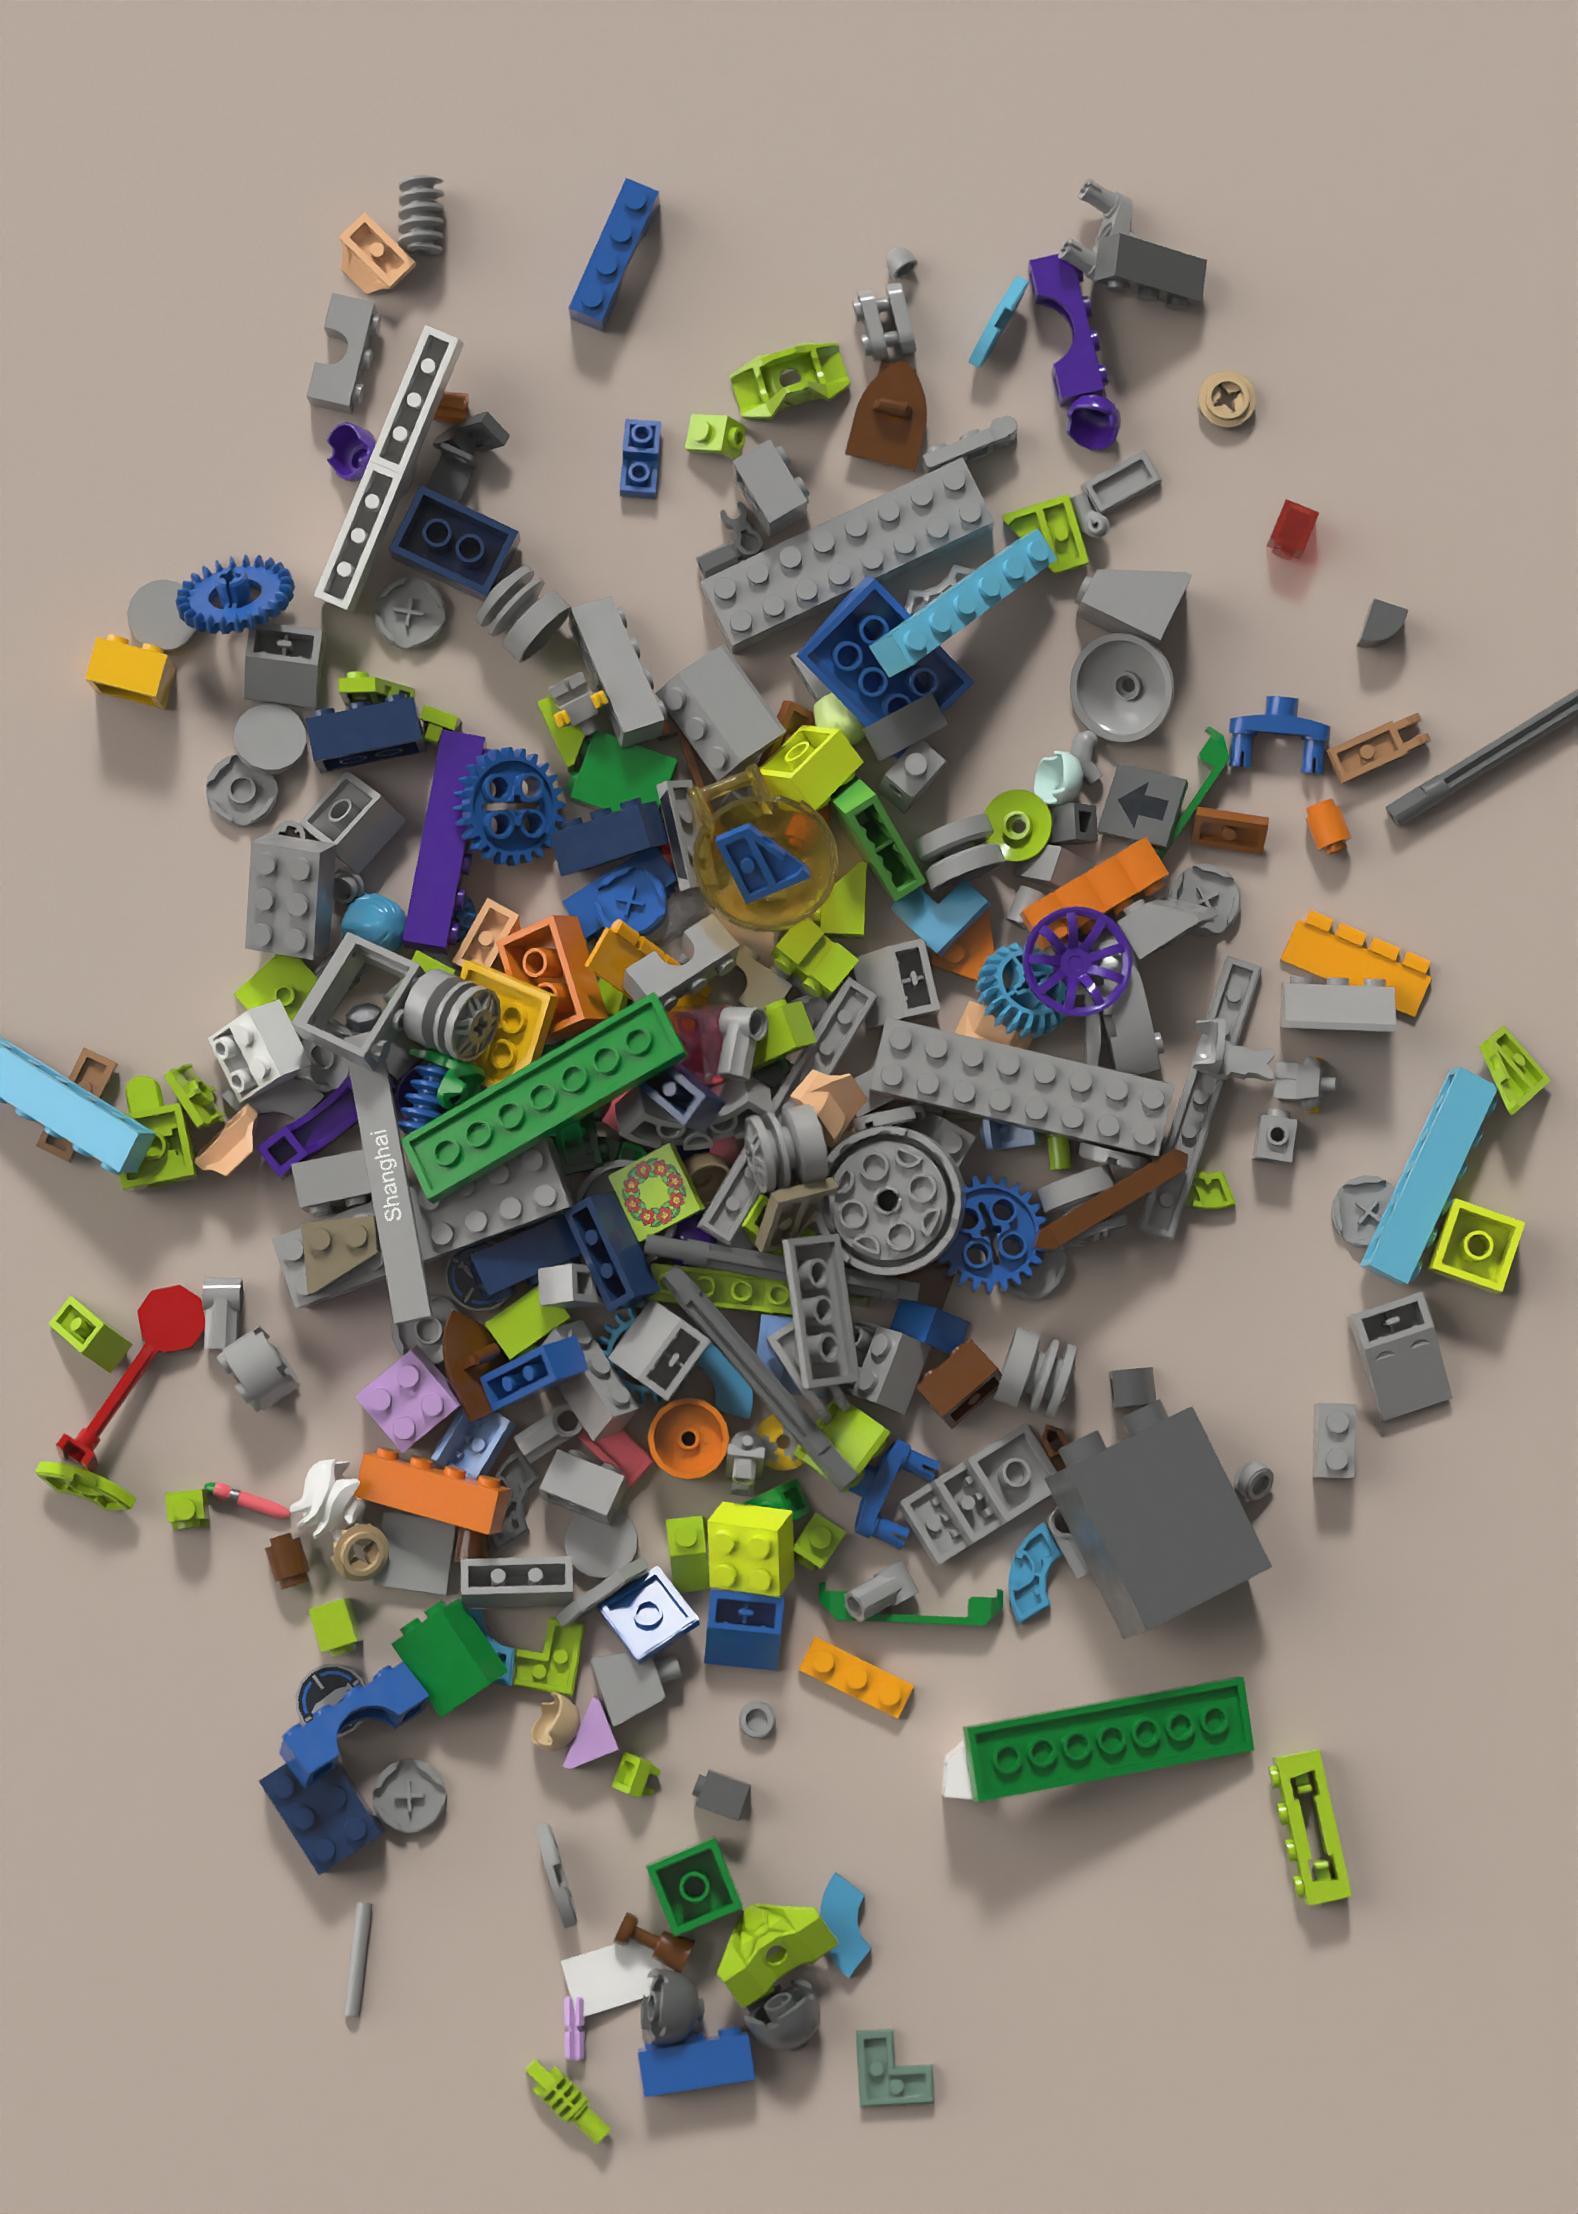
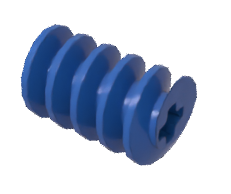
[398,1062,452,1134]

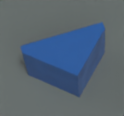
[890,1300,970,1354]

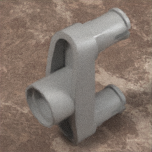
[1058,178,1143,283]

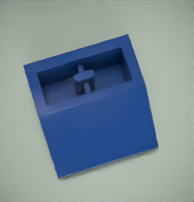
[704,1590,785,1671]

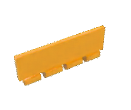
[1280,909,1432,1017]
[584,919,711,1039]

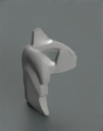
[1193,1017,1275,1082]

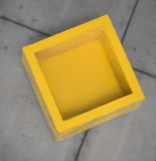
[85,634,177,710]

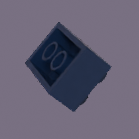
[389,485,521,602]
[305,693,427,773]
[259,1759,385,1875]

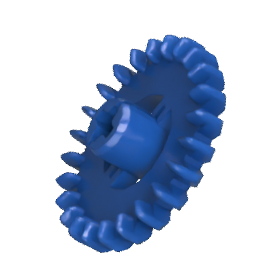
[176,554,295,635]

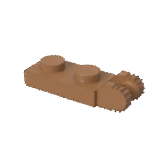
[1325,713,1432,785]

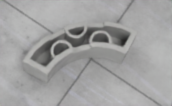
[1081,921,1164,1075]
[614,1076,775,1150]

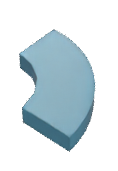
[968,275,1029,368]

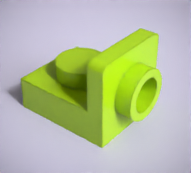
[794,1512,846,1571]

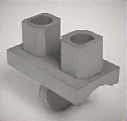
[726,1430,765,1496]

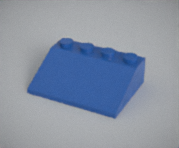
[796,576,975,760]

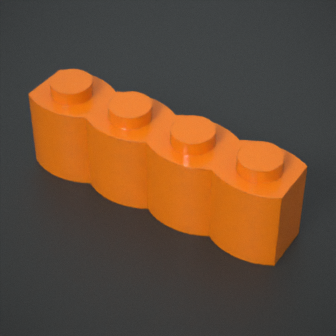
[1020,837,1169,953]

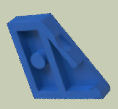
[715,823,811,904]

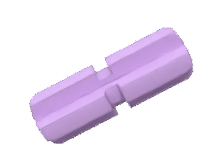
[564,1996,585,2061]

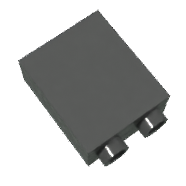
[1044,1399,1272,1639]

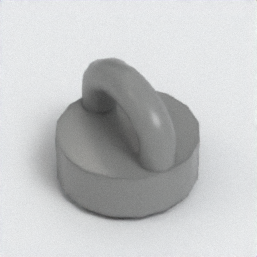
[1234,1460,1274,1501]

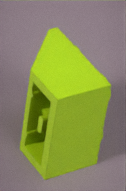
[792,1398,891,1492]

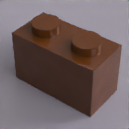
[916,1339,1002,1430]

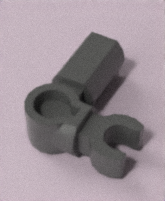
[696,501,764,579]

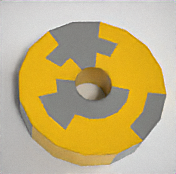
[755,1414,803,1471]

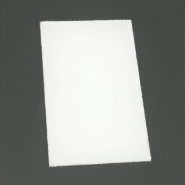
[561,1940,663,2017]

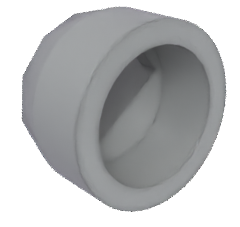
[886,247,918,279]

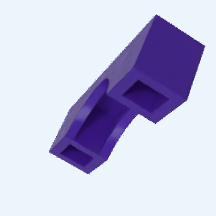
[1027,254,1108,407]
[257,1076,397,1180]

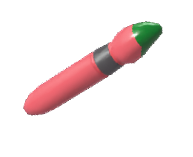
[204,1482,291,1519]

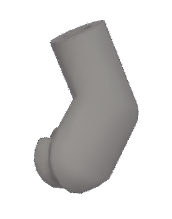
[1071,493,1110,538]
[1070,730,1103,787]

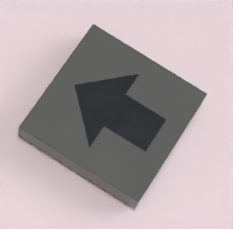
[1097,764,1189,851]

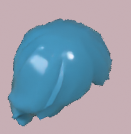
[340,893,407,953]

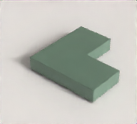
[856,2028,935,2107]

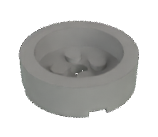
[816,1126,966,1275]

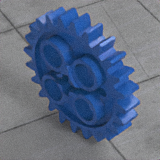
[453,747,566,866]
[936,1174,1047,1295]

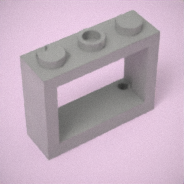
[291,932,425,1072]

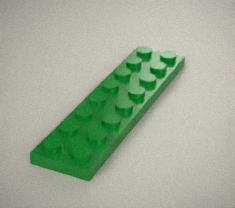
[400,992,688,1204]
[962,1676,1255,1802]

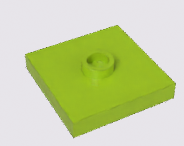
[233,954,318,1031]

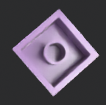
[355,1345,461,1453]

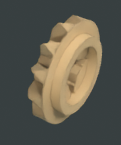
[1198,370,1256,429]
[331,1523,389,1582]

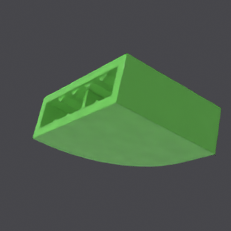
[828,774,926,902]

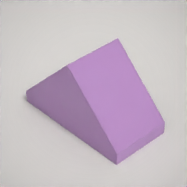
[563,1696,620,1769]

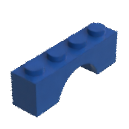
[568,178,660,332]
[279,1662,430,1788]

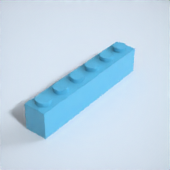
[869,529,1057,677]
[0,1036,156,1175]
[1359,1067,1498,1285]

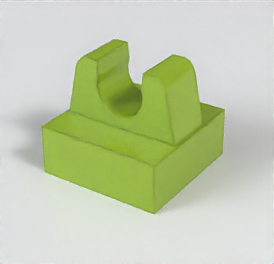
[420,704,462,746]
[611,1752,661,1798]

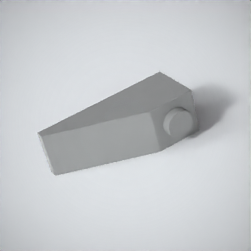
[538,1263,646,1309]

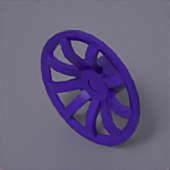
[1023,906,1132,1016]

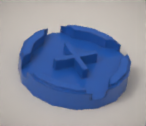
[594,867,668,937]

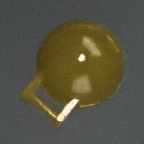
[687,763,839,932]

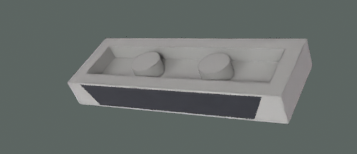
[656,780,716,891]

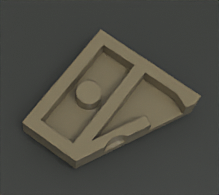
[755,1177,839,1253]
[301,1216,380,1294]

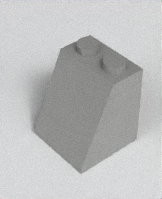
[1075,569,1192,648]

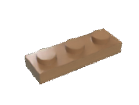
[36,1047,118,1163]

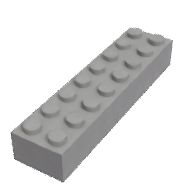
[701,457,994,654]
[869,1017,1174,1159]
[272,1138,576,1308]

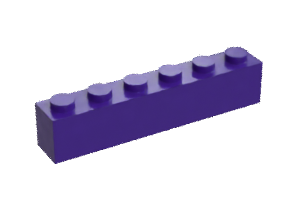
[403,730,492,955]

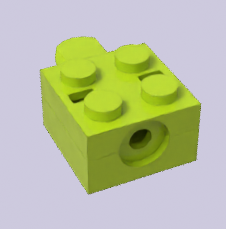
[119,1075,200,1193]

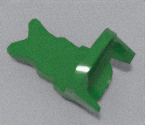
[409,1048,486,1111]

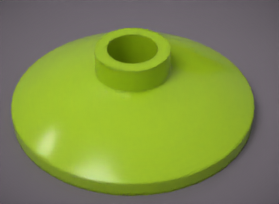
[984,789,1053,862]

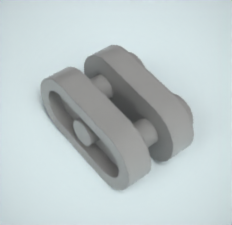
[852,282,916,362]

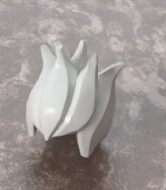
[290,1459,367,1542]

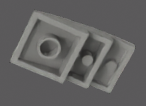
[896,1423,1057,1567]

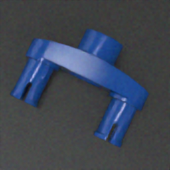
[1228,696,1331,774]
[847,1439,940,1550]

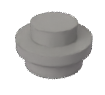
[333,868,364,903]

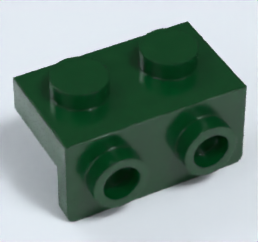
[553,1108,609,1176]

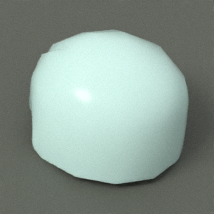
[1034,751,1083,806]

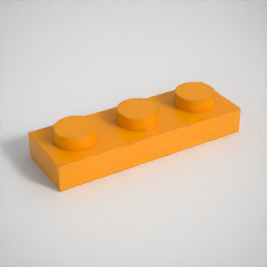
[798,1636,914,1719]

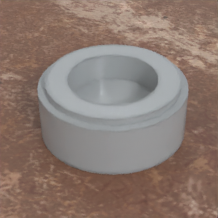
[739,1701,775,1738]

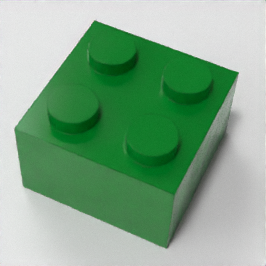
[646,1836,744,1936]

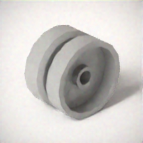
[913,814,1006,891]

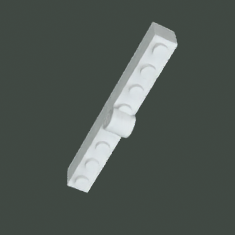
[314,325,464,612]

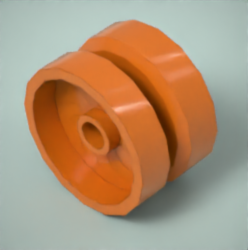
[648,1398,730,1480]

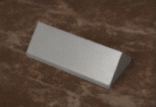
[782,1234,860,1389]

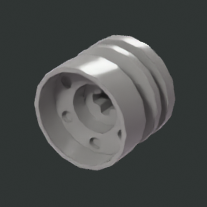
[475,565,572,663]
[403,969,501,1062]
[744,1104,828,1193]
[1037,1164,1130,1249]
[993,1327,1077,1419]

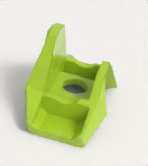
[729,342,851,419]
[717,1903,839,2009]

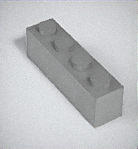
[568,596,667,749]

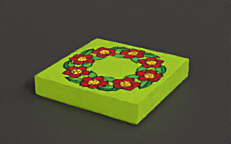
[608,1143,705,1242]

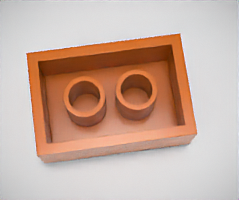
[496,915,609,1045]

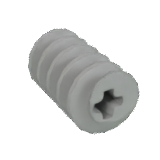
[398,175,444,256]

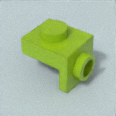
[685,414,745,460]

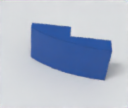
[620,419,662,499]

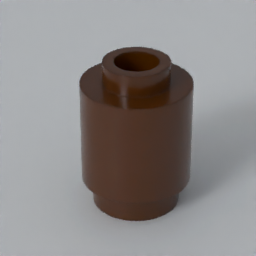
[265,1533,310,1590]

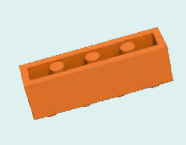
[354,1447,511,1535]

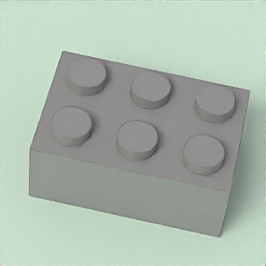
[245,833,336,960]

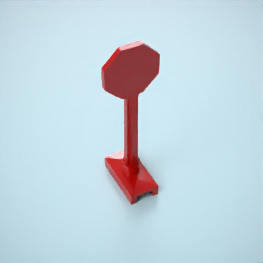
[56,1285,205,1472]

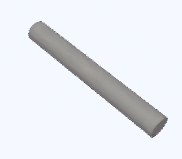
[344,1902,372,2016]

